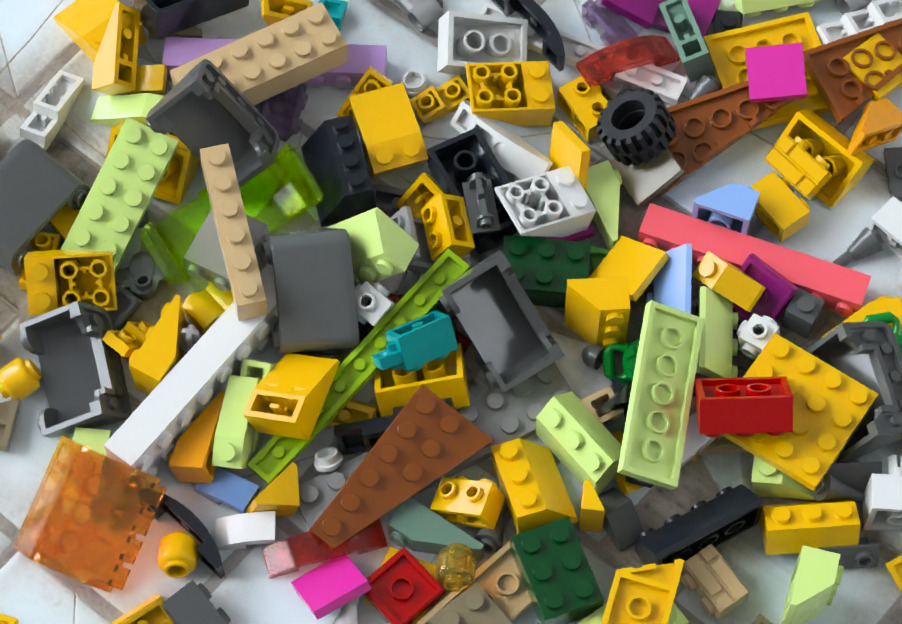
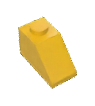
[692,251,766,312]

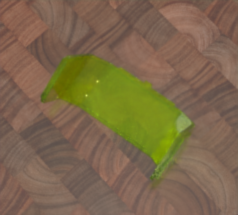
[139,143,324,287]

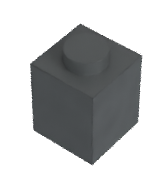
[782,288,825,339]

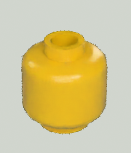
[0,357,42,401]
[157,531,199,578]

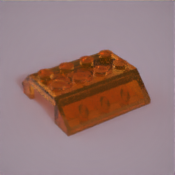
[13,435,167,593]

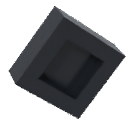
[714,10,743,34]

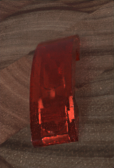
[576,35,680,87]
[262,518,388,579]

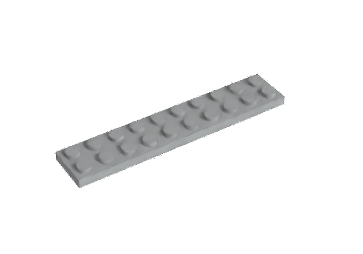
[298,362,574,545]

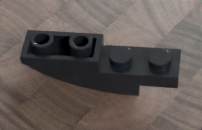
[333,398,455,455]

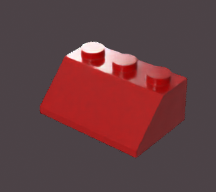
[695,376,793,438]

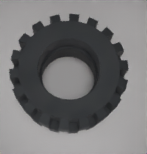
[597,88,676,166]

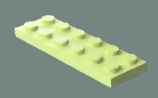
[60,117,180,273]
[617,300,704,490]

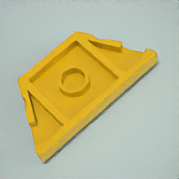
[601,559,685,624]

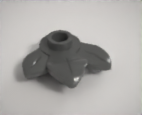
[115,252,171,300]

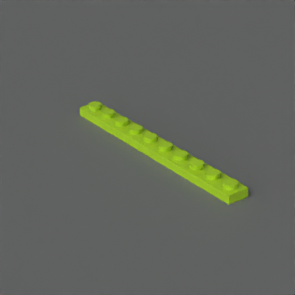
[247,248,471,485]

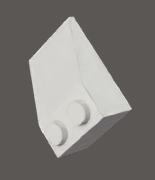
[437,10,528,75]

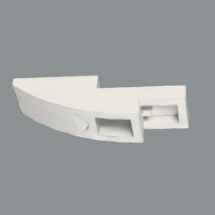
[450,101,553,179]

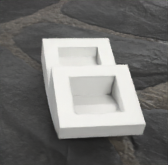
[215,511,276,550]

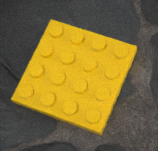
[703,12,830,130]
[722,333,879,491]

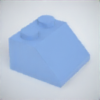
[691,183,760,235]

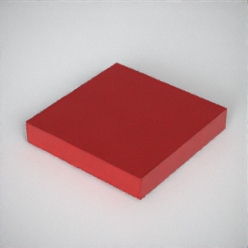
[363,547,445,624]

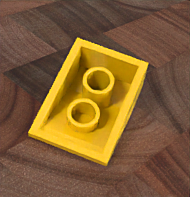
[53,0,147,62]
[349,83,429,178]

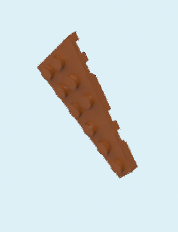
[803,18,902,124]
[658,81,795,198]
[309,384,494,549]

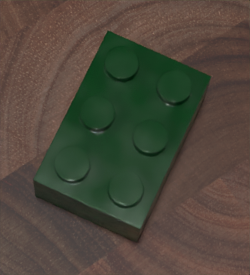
[503,235,591,308]
[510,516,604,624]

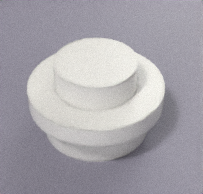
[400,69,428,97]
[314,447,344,473]

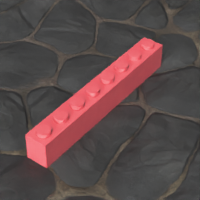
[637,203,871,317]

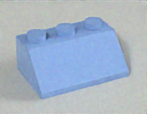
[646,244,692,314]

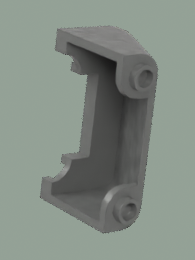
[146,59,280,188]
[0,139,90,276]
[261,228,359,354]
[439,250,565,393]
[19,301,132,438]
[806,321,902,463]

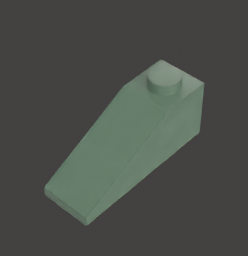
[659,0,716,83]
[388,497,484,560]

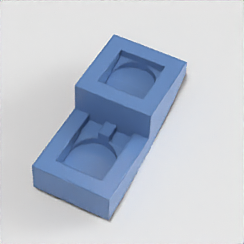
[194,467,260,514]

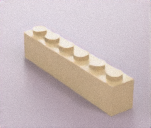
[200,143,268,321]

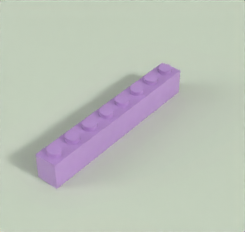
[162,37,387,89]

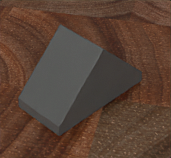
[598,487,644,552]

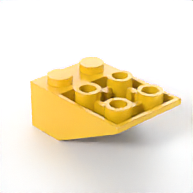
[465,61,556,127]
[24,250,118,316]
[129,294,187,396]
[243,353,340,440]

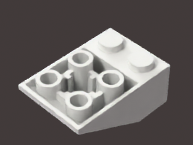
[494,165,596,237]

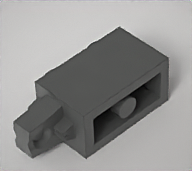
[161,580,231,624]

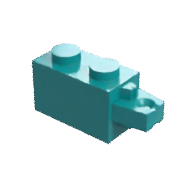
[372,310,458,372]

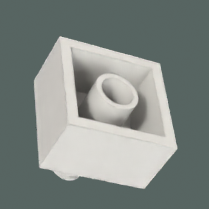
[863,455,902,532]

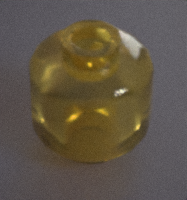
[435,543,477,592]

